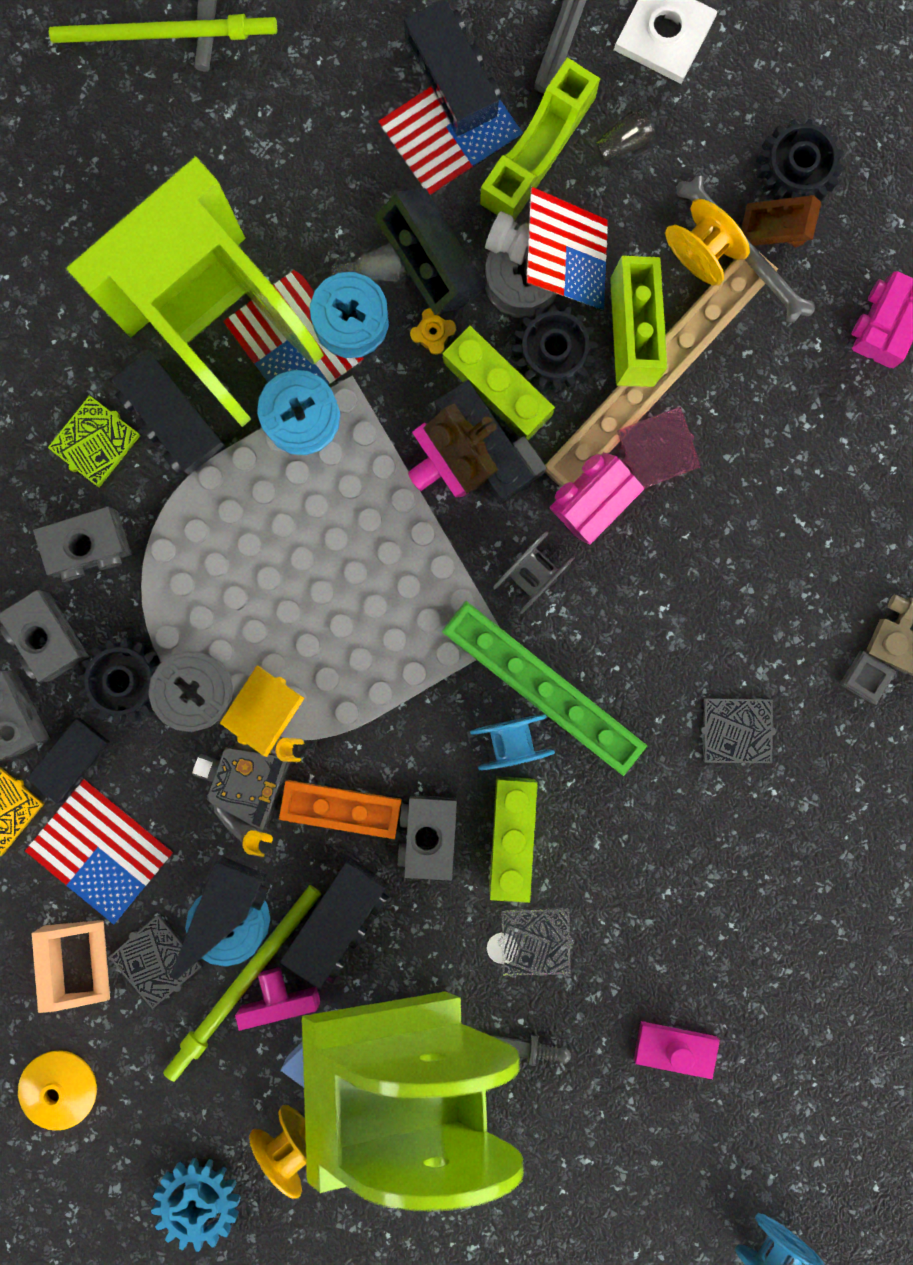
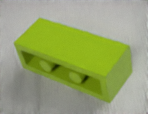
[610,256,667,387]
[442,326,555,441]
[489,776,538,903]

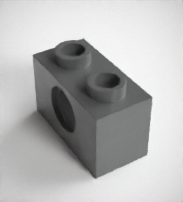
[33,507,132,582]
[0,590,89,682]
[0,671,50,760]
[398,795,457,881]

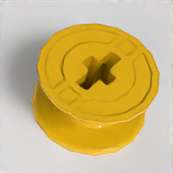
[665,199,750,286]
[249,1105,306,1199]

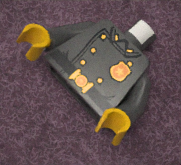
[193,737,304,857]

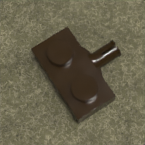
[423,403,499,494]

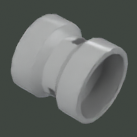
[485,211,529,265]

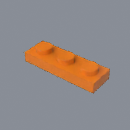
[279,780,402,839]

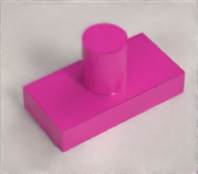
[408,423,468,497]
[235,968,320,1031]
[633,1021,720,1079]

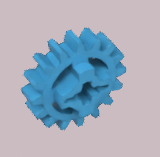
[151,1158,240,1252]

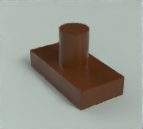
[741,195,821,247]

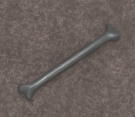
[676,175,815,323]

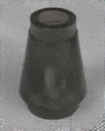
[595,109,656,162]

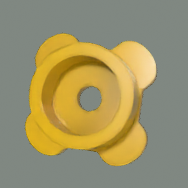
[410,308,456,354]

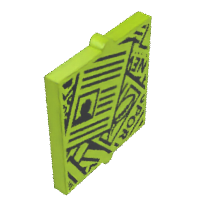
[48,395,141,487]

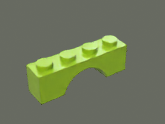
[480,57,600,221]

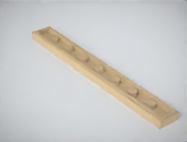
[545,252,778,487]

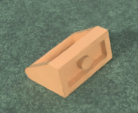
[32,920,110,1013]

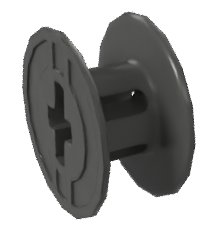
[485,251,557,318]
[493,531,575,615]
[148,651,233,732]

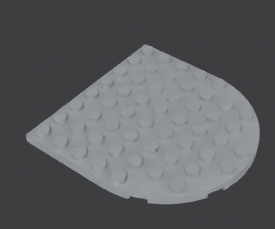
[141,375,499,741]

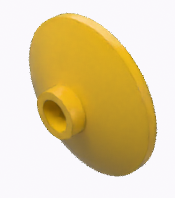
[18,1051,97,1130]

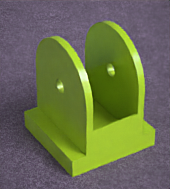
[66,156,324,427]
[302,992,523,1210]

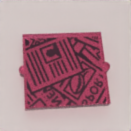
[617,407,701,488]

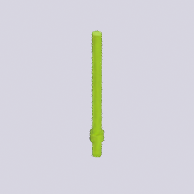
[49,14,277,43]
[163,885,322,1082]

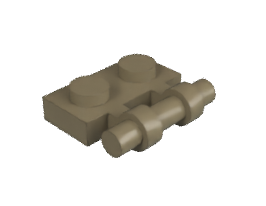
[865,594,913,676]

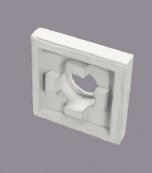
[614,0,718,84]

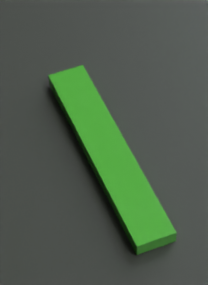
[441,601,647,776]

